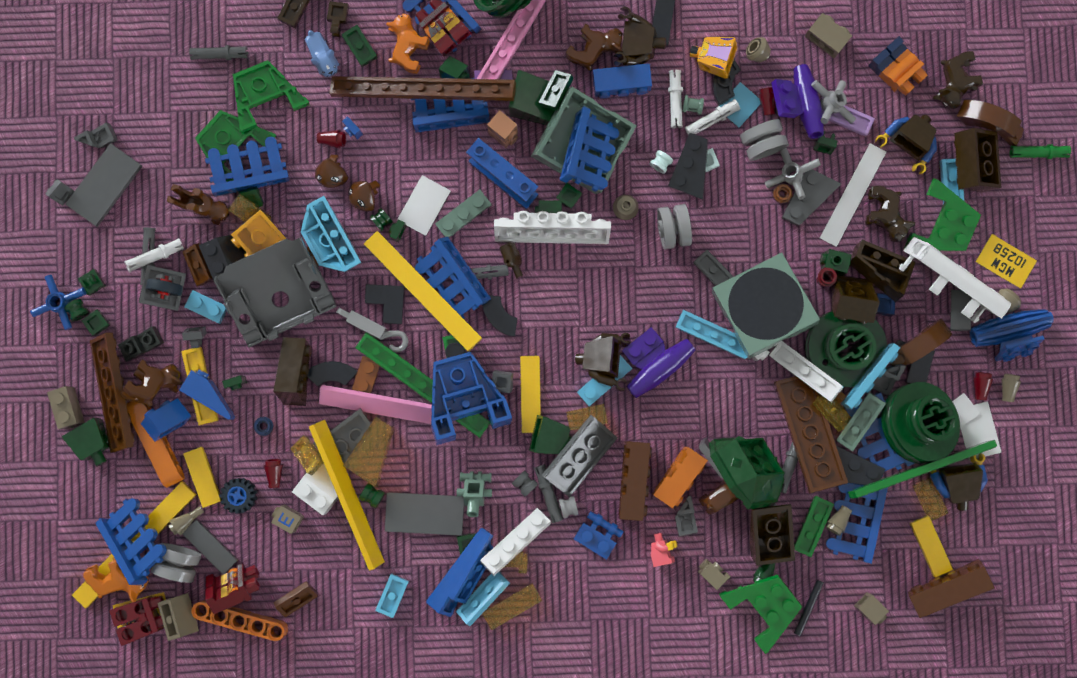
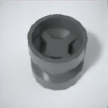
[511,470,538,497]

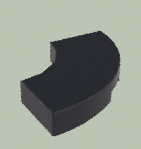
[712,60,741,106]
[482,295,518,337]
[307,361,358,387]

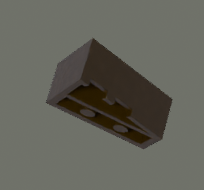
[850,239,916,302]
[273,337,312,406]

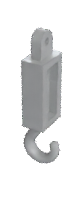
[336,308,408,352]

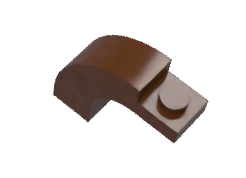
[957,100,1024,146]
[891,318,952,366]

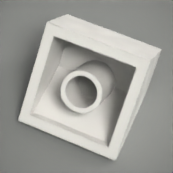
[292,460,338,515]

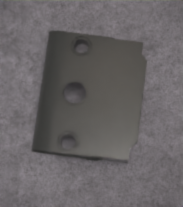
[214,237,336,347]

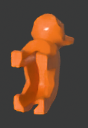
[386,14,430,74]
[83,557,149,603]

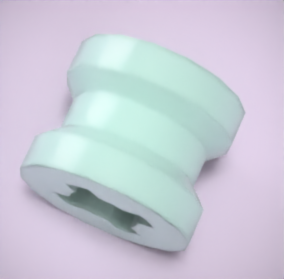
[649,150,673,174]

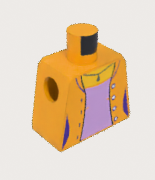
[690,37,738,79]

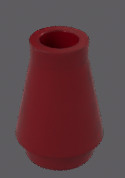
[758,87,776,116]
[317,129,346,149]
[816,268,837,287]
[973,372,993,400]
[263,459,283,488]

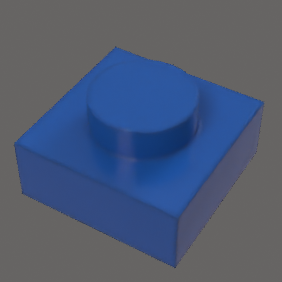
[342,116,363,139]

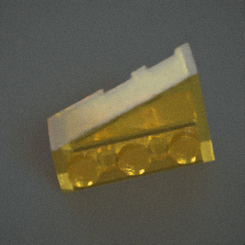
[343,417,395,487]

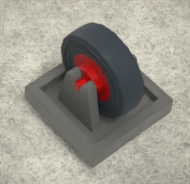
[138,265,186,311]

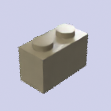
[805,13,852,58]
[47,386,85,429]
[158,593,199,641]

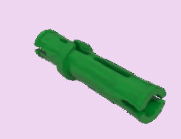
[1009,144,1071,159]

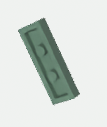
[435,189,492,238]
[836,392,886,451]

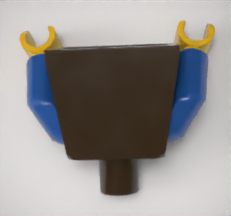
[875,115,937,174]
[924,453,988,511]

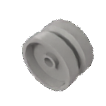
[740,119,789,161]
[657,204,692,250]
[151,543,201,583]

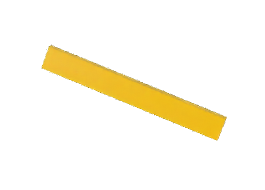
[364,231,482,352]
[309,420,385,571]
[72,481,197,609]

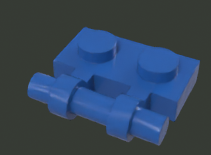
[573,511,624,560]

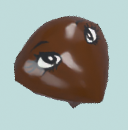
[315,154,349,188]
[348,180,381,212]

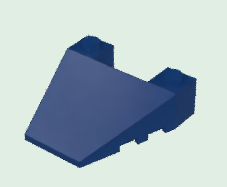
[431,352,512,445]

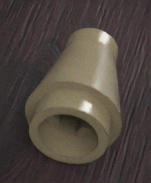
[1001,374,1022,402]
[826,505,852,536]

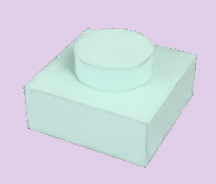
[706,148,720,172]

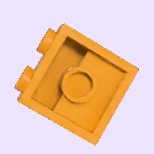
[231,209,286,257]

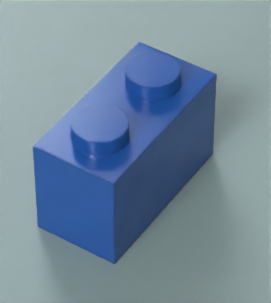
[141,398,191,442]

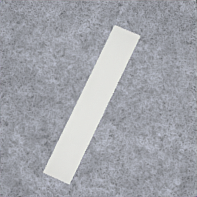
[820,143,886,247]

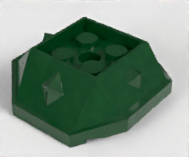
[709,436,785,509]

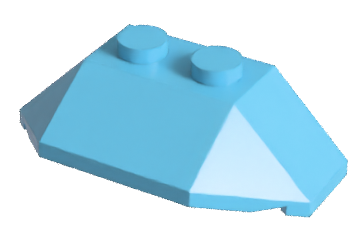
[301,196,361,272]

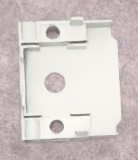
[899,237,1011,323]

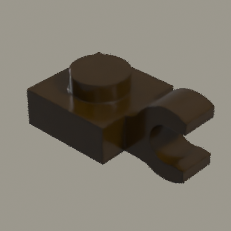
[327,1,349,37]

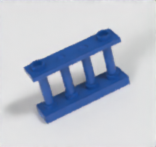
[466,138,539,210]

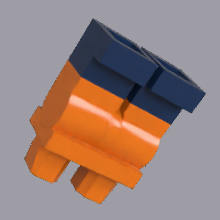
[868,36,928,96]

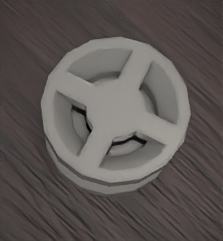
[559,496,579,518]

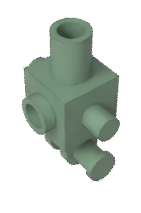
[457,471,492,517]

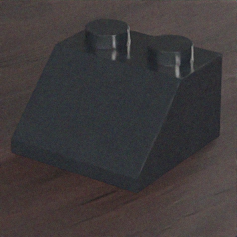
[199,235,246,280]

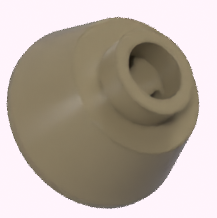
[746,37,771,62]
[613,195,639,220]
[998,288,1021,313]

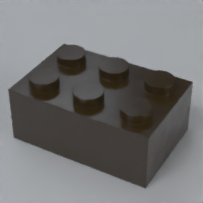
[954,128,1002,192]

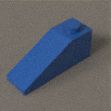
[179,369,235,420]

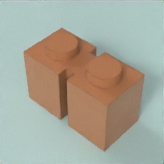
[487,110,518,148]

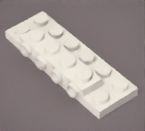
[494,211,611,244]

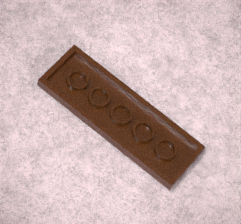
[90,332,135,453]
[774,376,848,494]

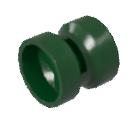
[359,483,385,509]

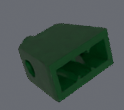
[529,415,573,454]
[62,418,110,467]

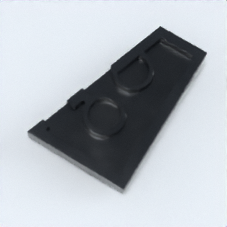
[668,133,708,200]
[836,446,885,486]

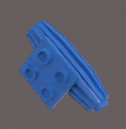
[969,309,1054,362]

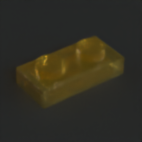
[228,193,271,222]
[813,394,852,432]
[566,404,608,431]
[290,435,324,475]
[912,478,948,521]

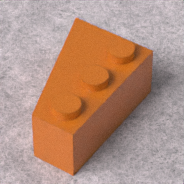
[652,447,708,508]

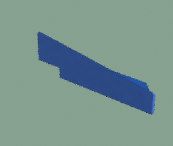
[426,528,494,617]

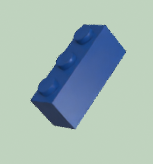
[592,64,652,99]

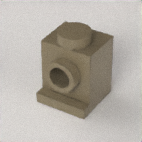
[698,559,731,590]

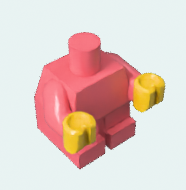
[651,533,678,567]

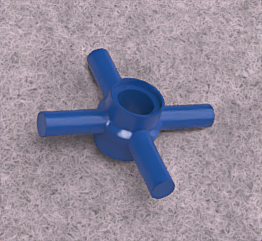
[30,275,86,330]

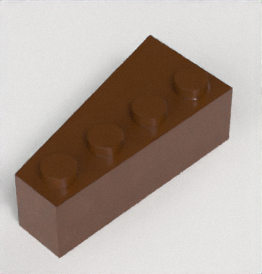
[618,441,652,521]
[908,559,995,618]

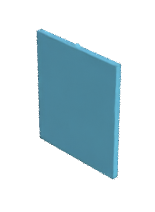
[720,82,761,128]

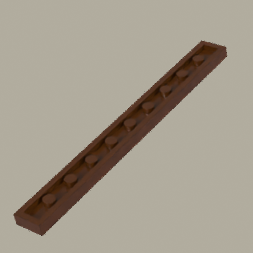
[329,76,516,101]

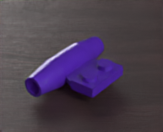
[771,64,824,139]
[622,327,696,398]

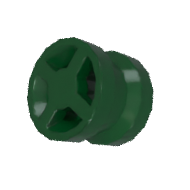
[370,208,393,232]
[64,299,89,322]

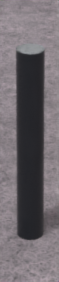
[794,580,824,636]

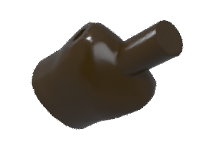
[499,243,523,279]

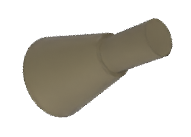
[169,506,204,536]

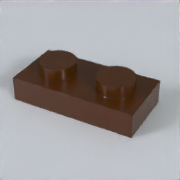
[182,243,213,286]
[273,581,318,618]

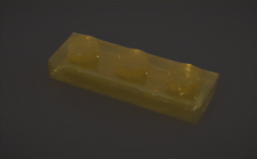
[482,583,542,630]

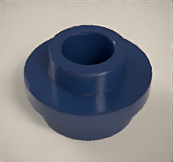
[254,417,274,436]

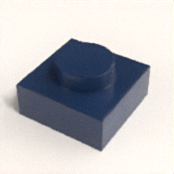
[876,293,895,317]

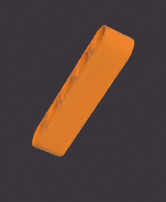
[126,401,185,488]
[191,599,288,641]

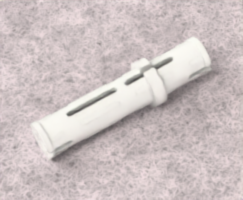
[668,70,683,128]
[685,99,740,135]
[124,238,184,273]

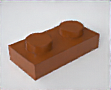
[352,356,380,394]

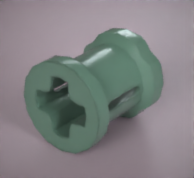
[682,95,704,115]

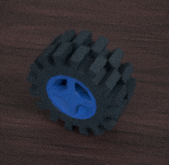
[219,478,258,514]

